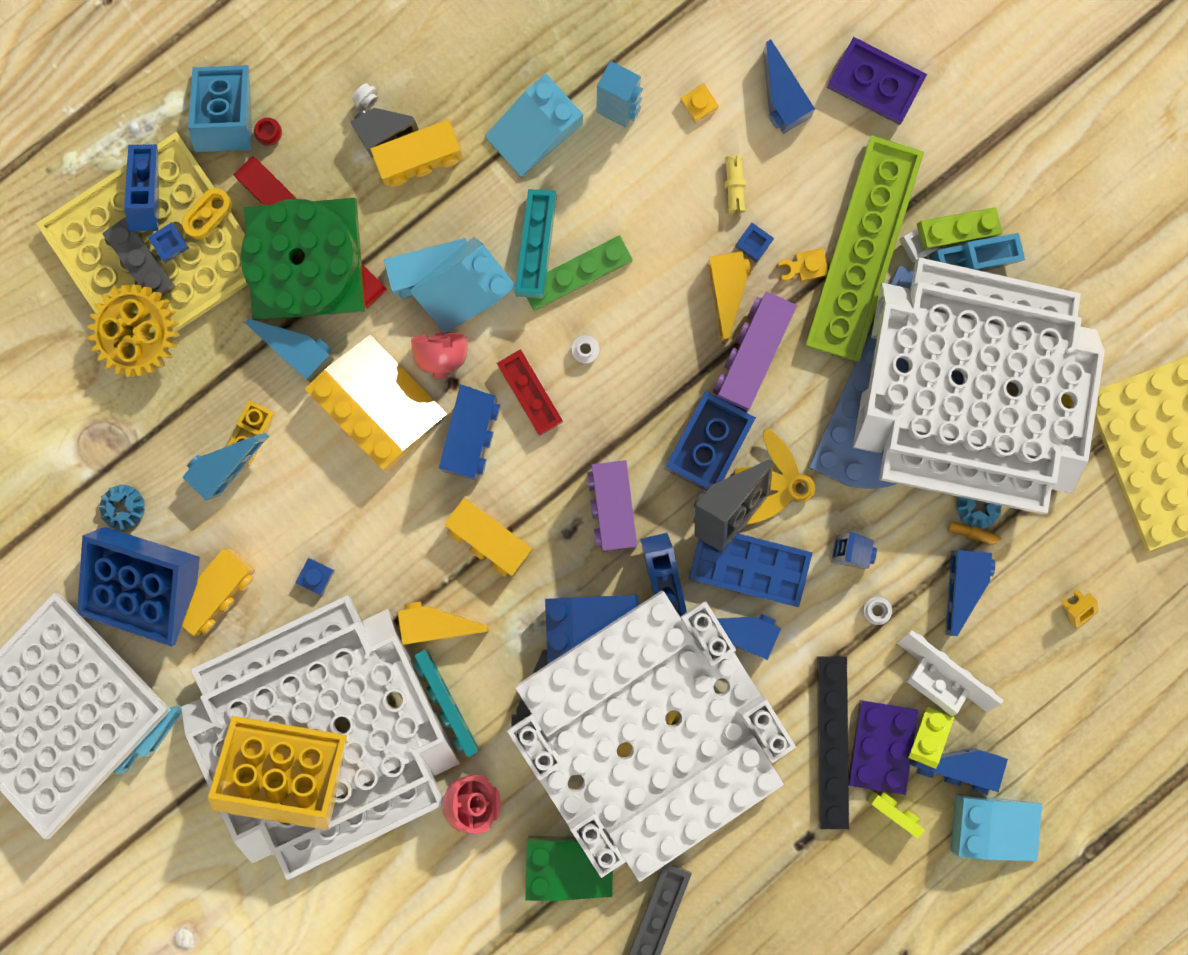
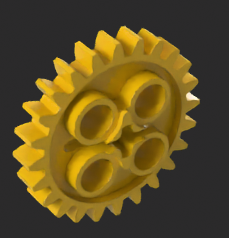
[87,284,180,377]

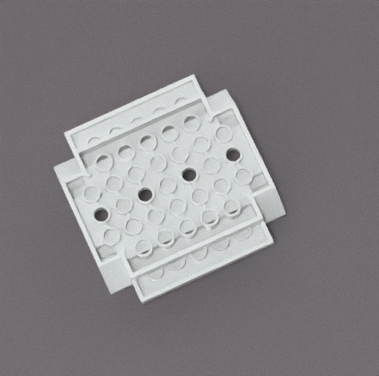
[853,257,1105,514]
[507,590,796,882]
[181,595,460,880]

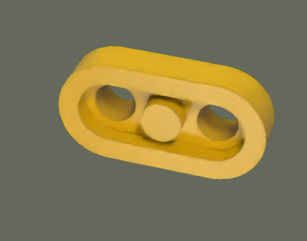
[182,188,232,239]

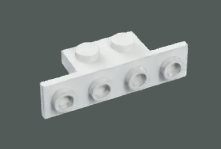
[896,630,1003,716]

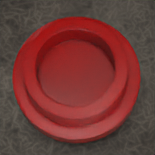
[254,118,282,146]

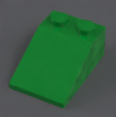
[525,836,613,901]

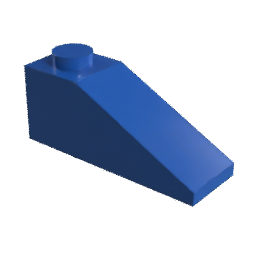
[763,39,815,134]
[124,144,160,231]
[831,532,877,569]
[640,533,687,620]
[945,550,995,636]
[717,614,781,660]

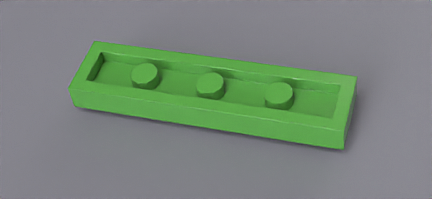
[526,235,633,312]

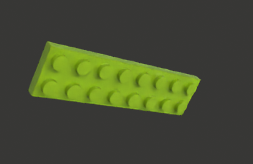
[804,135,924,363]

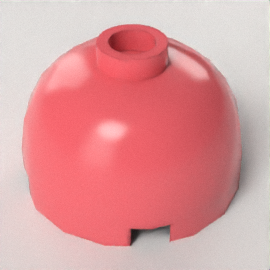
[411,333,468,378]
[442,775,501,834]

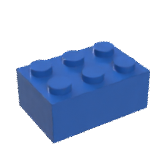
[664,391,756,491]

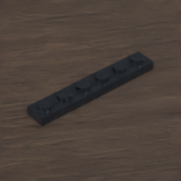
[817,656,849,829]

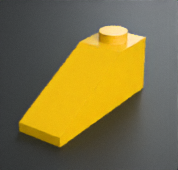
[707,251,751,344]
[398,601,489,645]

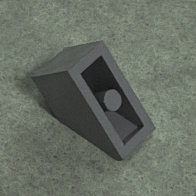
[350,108,418,158]

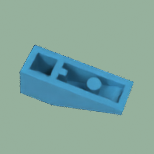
[245,319,334,383]
[182,433,269,501]

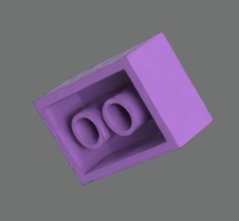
[587,460,637,552]

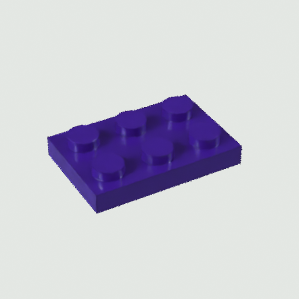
[827,36,927,125]
[849,700,918,795]

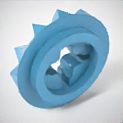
[98,484,145,530]
[956,497,1002,528]

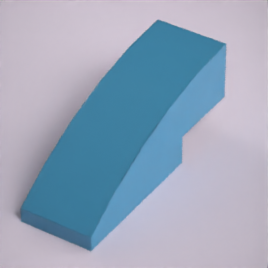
[929,233,1025,272]

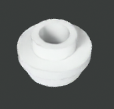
[352,83,378,110]
[572,335,599,364]
[863,597,892,625]

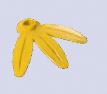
[734,429,816,525]

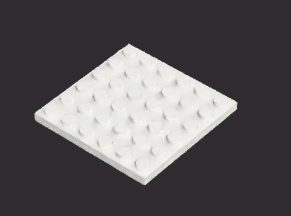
[0,592,171,840]

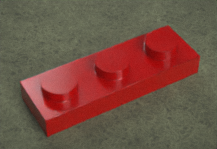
[497,349,563,436]

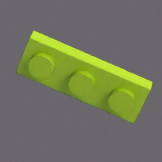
[916,207,1003,251]

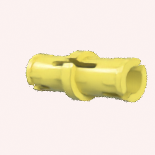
[724,155,746,214]

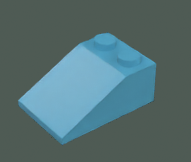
[485,73,583,178]
[409,237,515,333]
[951,794,1042,861]

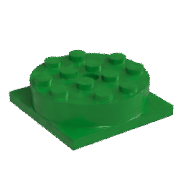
[241,198,365,321]

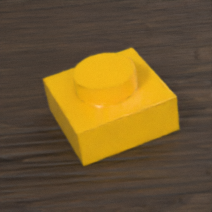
[680,83,719,123]

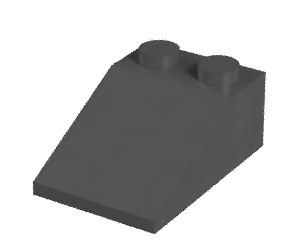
[693,460,773,553]

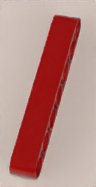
[233,156,387,309]

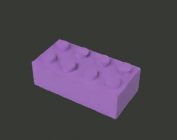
[712,291,797,412]

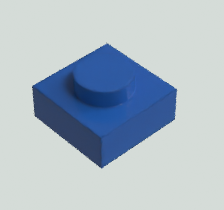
[148,222,189,263]
[735,222,774,263]
[296,558,335,596]

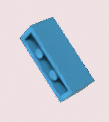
[597,61,643,128]

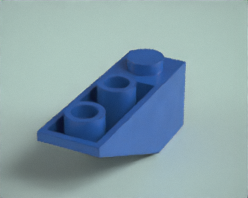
[910,748,1008,795]

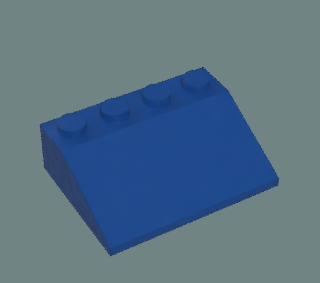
[77,527,200,647]
[545,595,638,664]

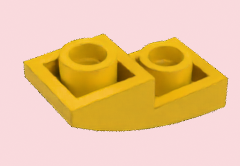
[226,400,275,466]

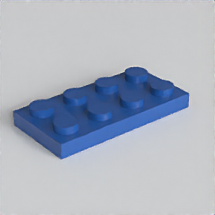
[688,533,813,607]

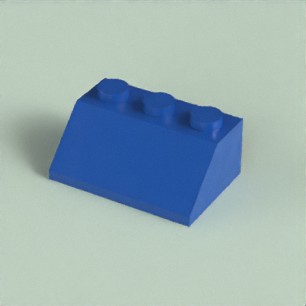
[439,384,501,481]

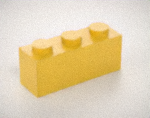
[371,119,463,187]
[444,497,533,577]
[182,548,255,636]

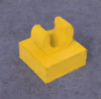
[1062,590,1099,629]

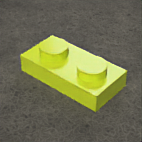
[908,706,954,769]
[866,792,925,839]

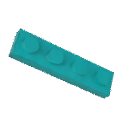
[515,189,557,298]
[413,649,480,757]

